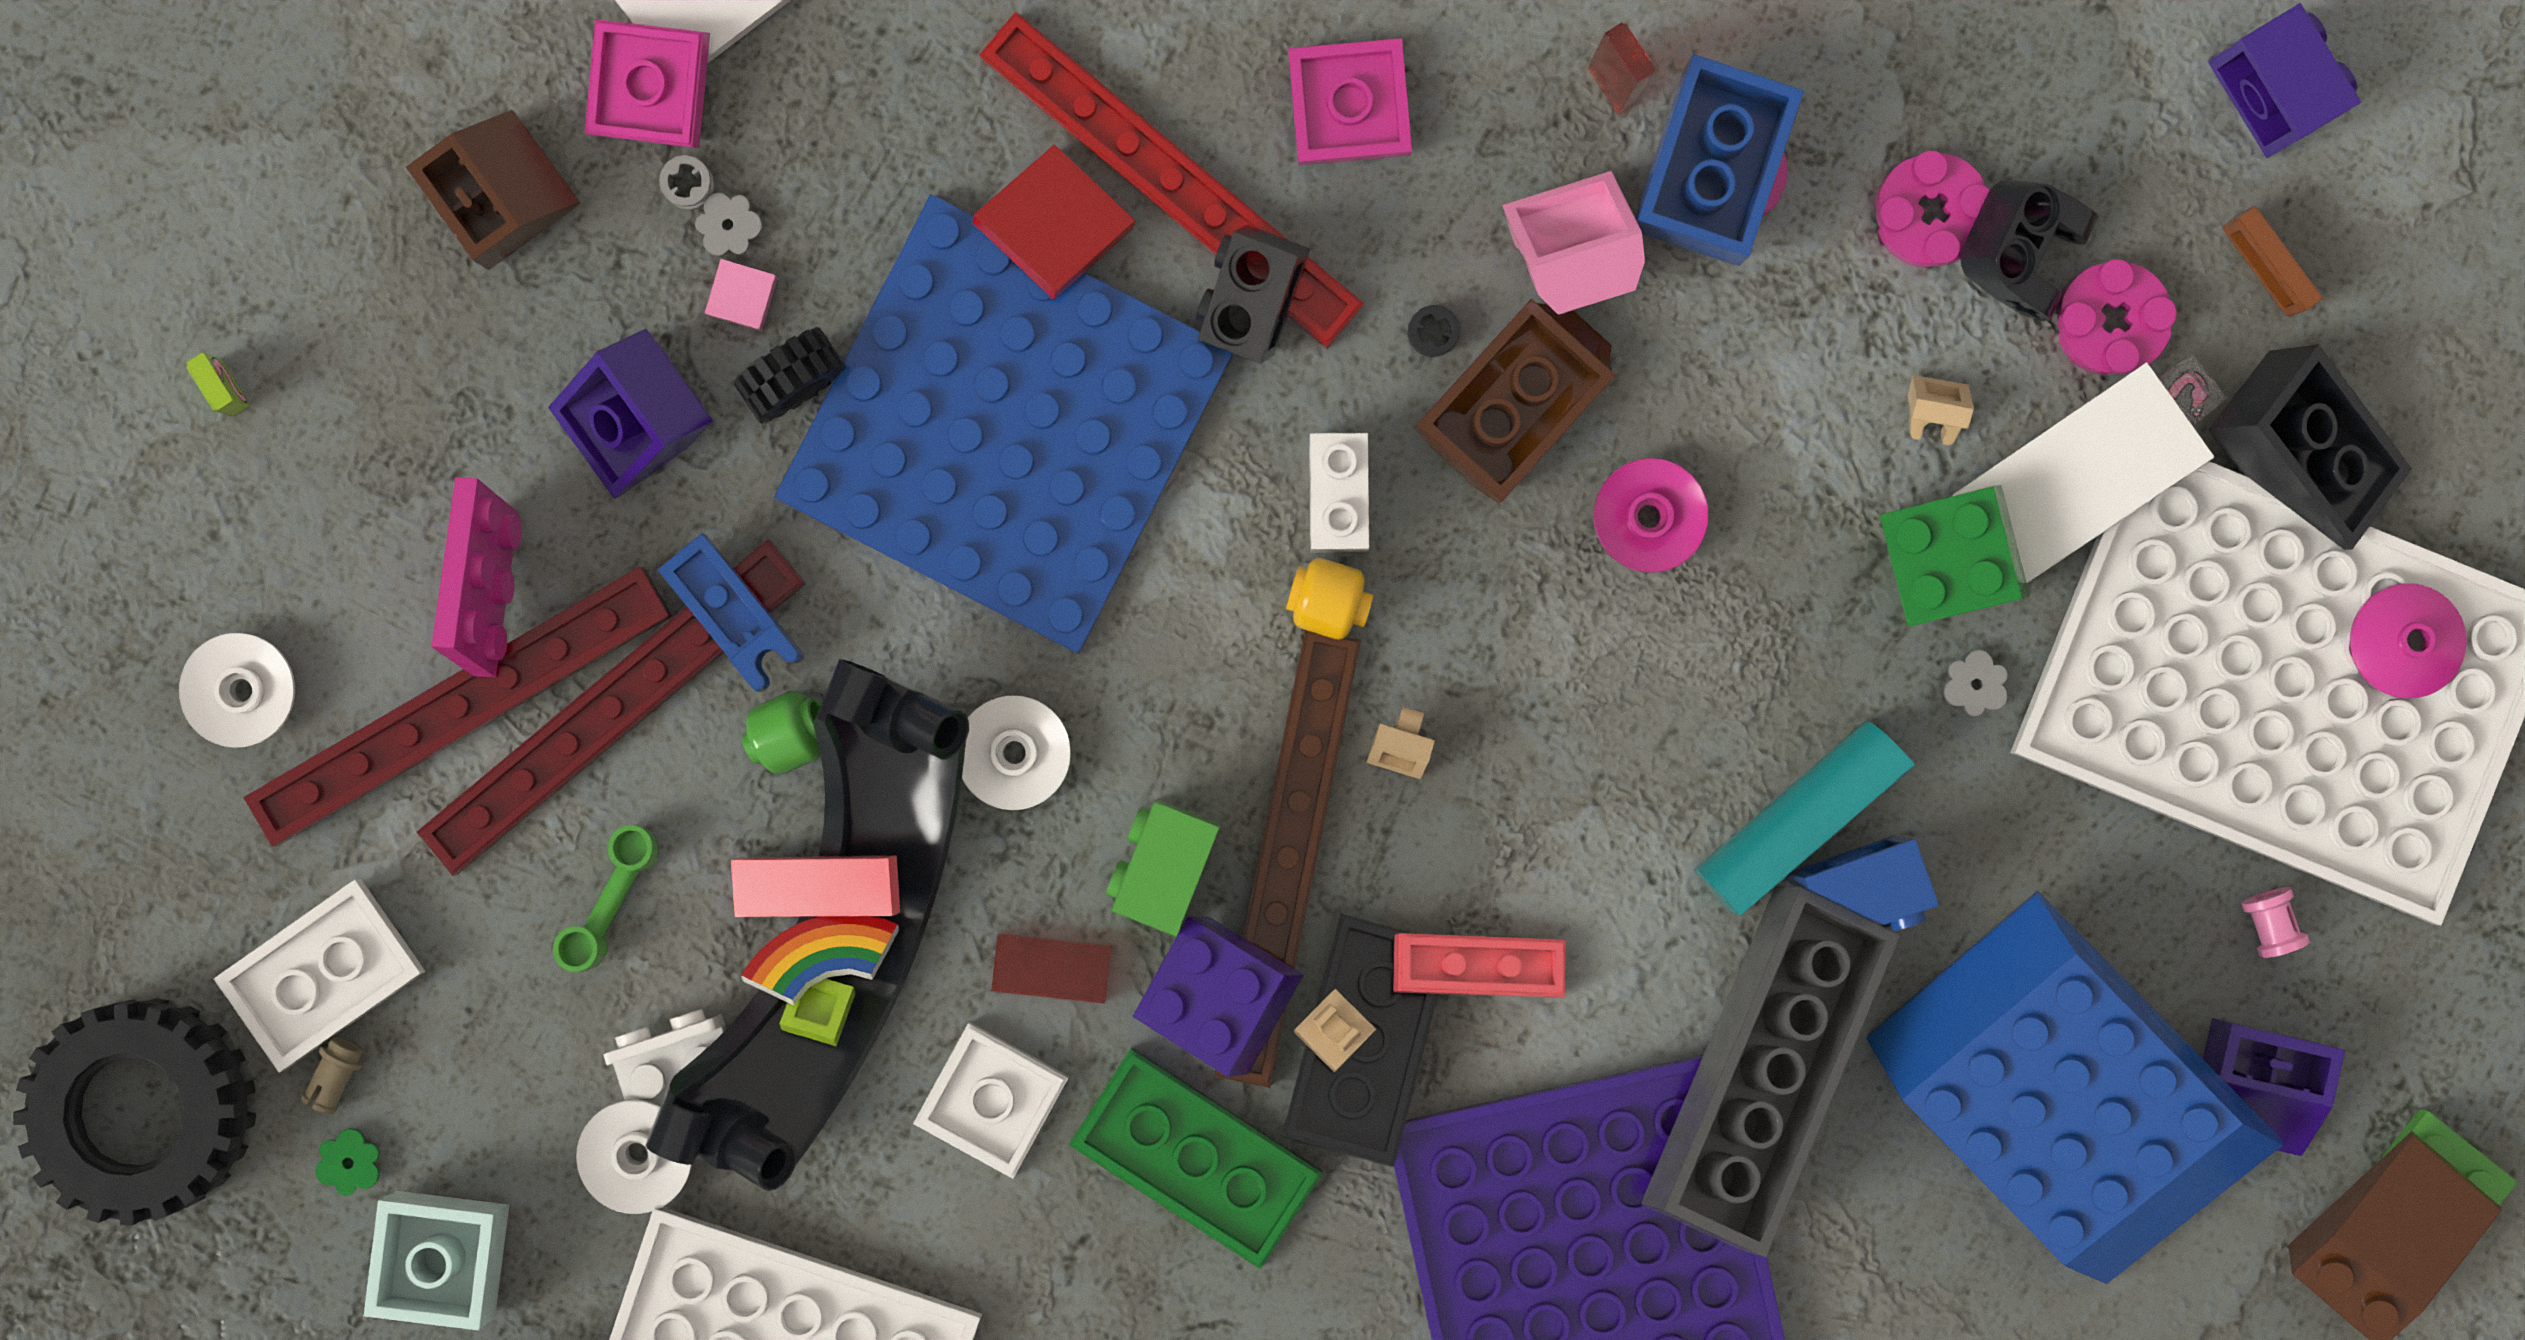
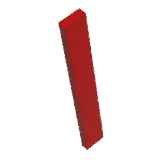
[979,11,1364,349]

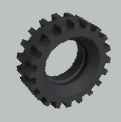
[13,998,256,1226]

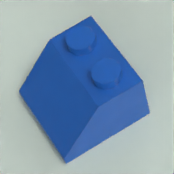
[1787,836,1939,931]

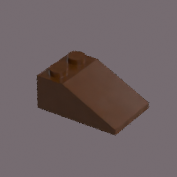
[2288,1131,2502,1340]

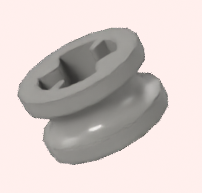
[659,155,715,211]

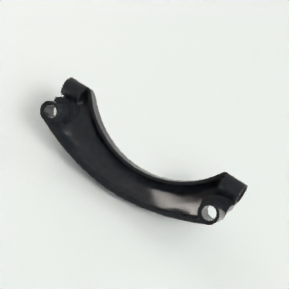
[645,659,969,1191]

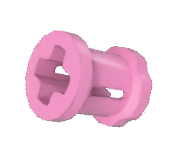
[2241,887,2310,958]

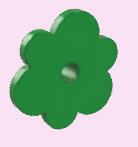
[315,1128,380,1196]

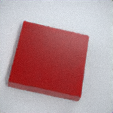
[972,144,1135,300]

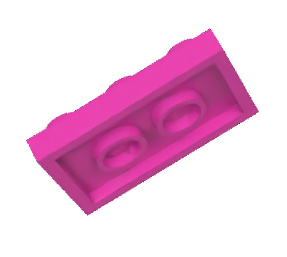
[431,477,522,677]

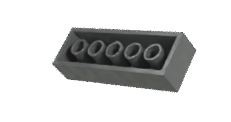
[1641,886,1900,1258]

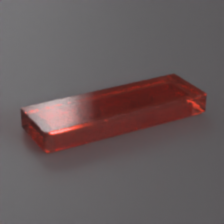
[1587,22,1655,115]

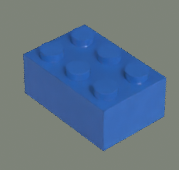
[1635,54,1804,266]

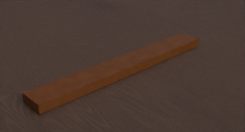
[1214,630,1361,1088]

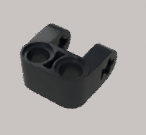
[1960,180,2098,322]

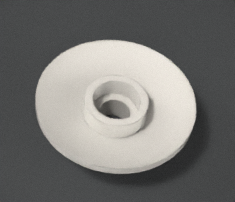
[179,633,295,748]
[962,696,1071,810]
[576,1099,692,1214]

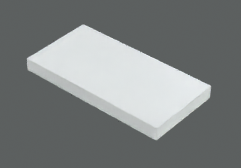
[1952,363,2214,583]

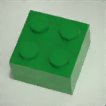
[1879,485,2030,627]

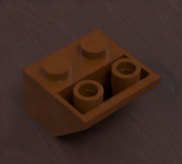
[406,110,581,270]

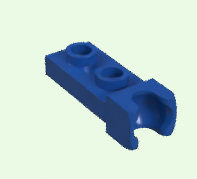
[657,533,804,693]

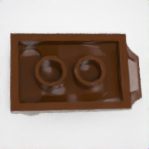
[1414,299,1616,504]

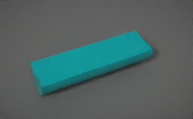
[1694,721,1915,916]

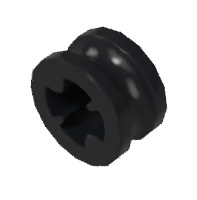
[1407,305,1460,357]

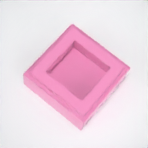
[705,259,778,332]

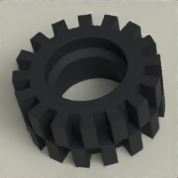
[734,327,846,424]

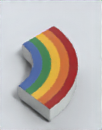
[741,916,899,1005]

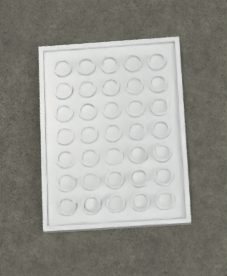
[2010,461,2525,926]

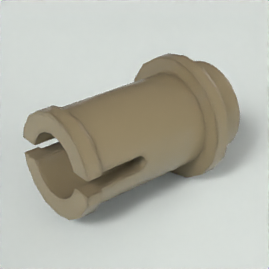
[301,1037,364,1114]

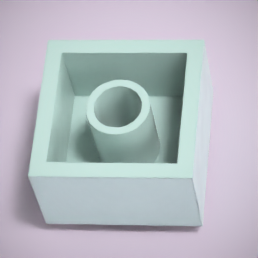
[363,1191,509,1331]

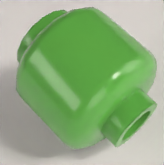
[742,691,821,774]

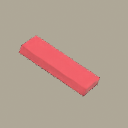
[731,856,900,917]
[1394,933,1566,998]

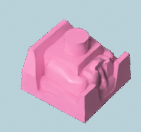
[1502,171,1645,315]

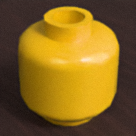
[1285,558,1374,640]

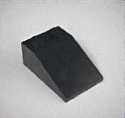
[2208,344,2412,550]

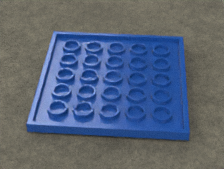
[774,194,1234,654]

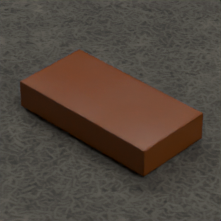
[2223,206,2323,317]

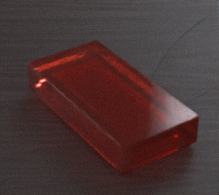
[991,933,1112,1004]

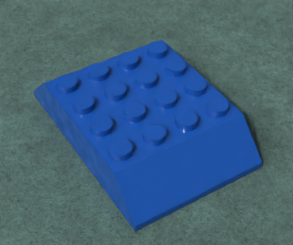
[1867,890,2283,1284]

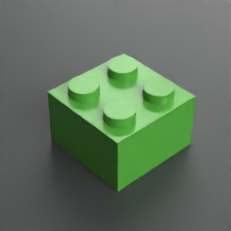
[1106,799,1221,937]

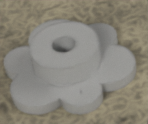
[695,193,762,256]
[1943,650,2008,716]

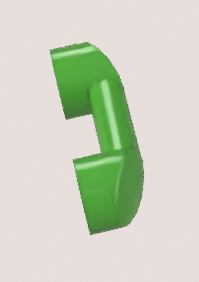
[553,825,659,972]

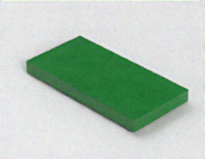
[1069,1047,1323,1269]

